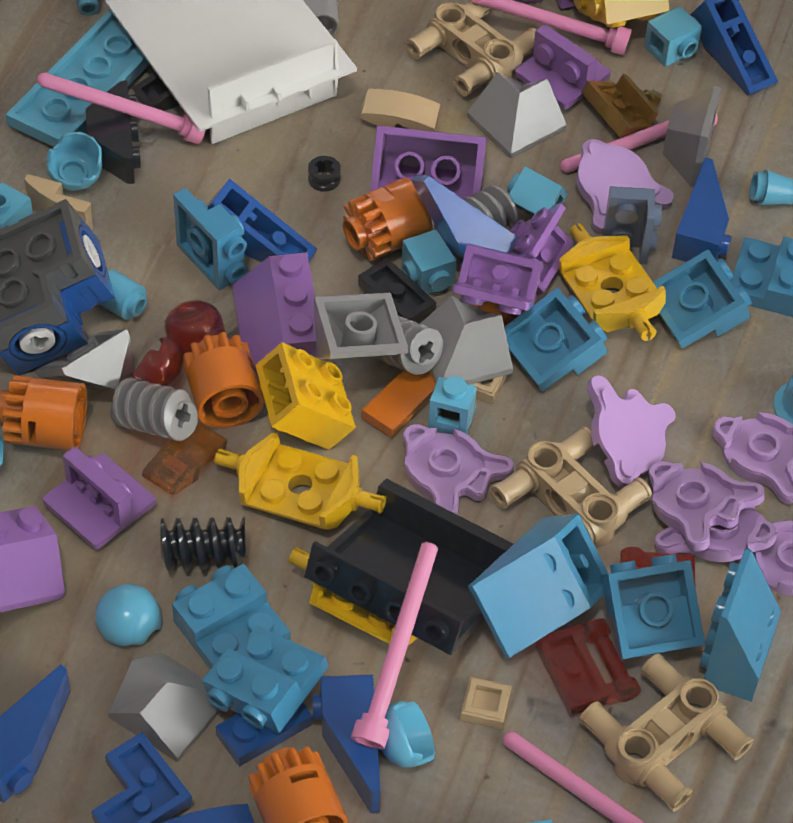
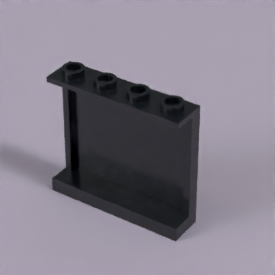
[304,478,513,655]

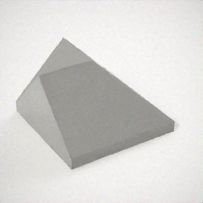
[467,72,567,159]
[663,86,721,187]
[314,293,409,359]
[420,295,513,384]
[35,329,134,391]
[108,653,222,762]

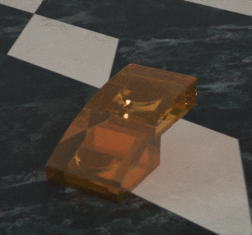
[142,422,227,496]

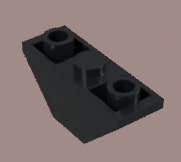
[86,81,141,184]

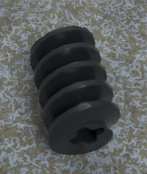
[160,517,246,571]

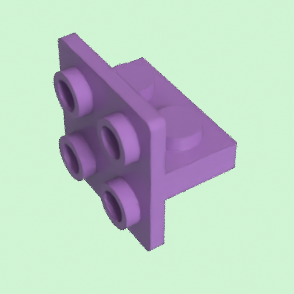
[515,24,611,110]
[509,203,574,296]
[452,243,543,315]
[43,446,156,550]

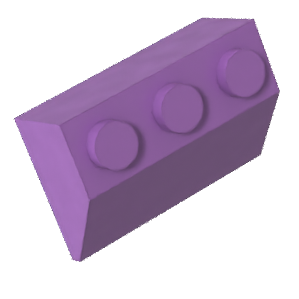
[370,126,487,199]
[232,253,323,376]
[0,506,65,613]

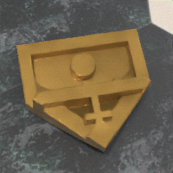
[581,73,662,138]

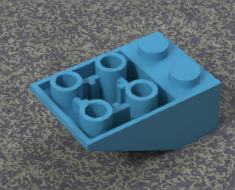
[468,514,609,658]
[699,548,781,702]

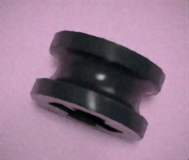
[308,156,341,192]

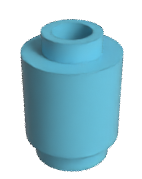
[99,269,147,320]

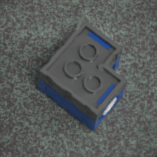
[0,199,115,375]

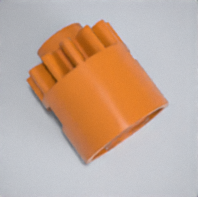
[342,177,432,261]
[183,332,264,429]
[0,375,87,451]
[248,747,348,823]

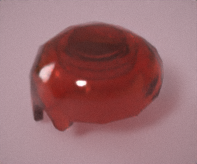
[164,299,226,357]
[130,336,184,387]

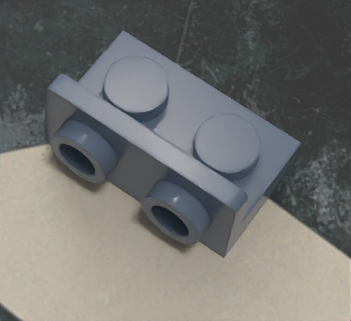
[602,186,662,264]

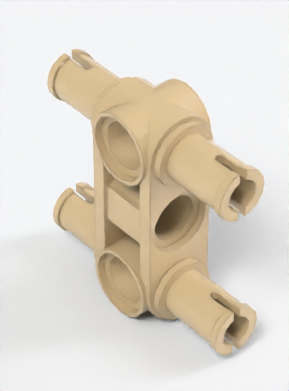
[405,1,536,96]
[490,426,652,546]
[579,653,754,812]

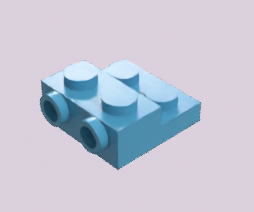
[173,188,248,291]
[731,236,793,317]
[653,249,752,349]
[504,287,608,392]
[601,554,705,659]
[172,563,291,669]
[202,625,329,733]

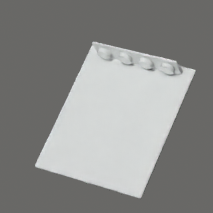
[104,0,357,144]

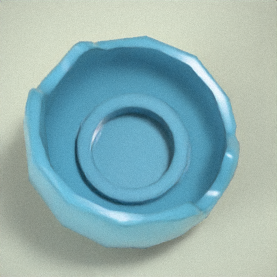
[46,132,102,192]
[95,583,162,647]
[381,700,435,768]

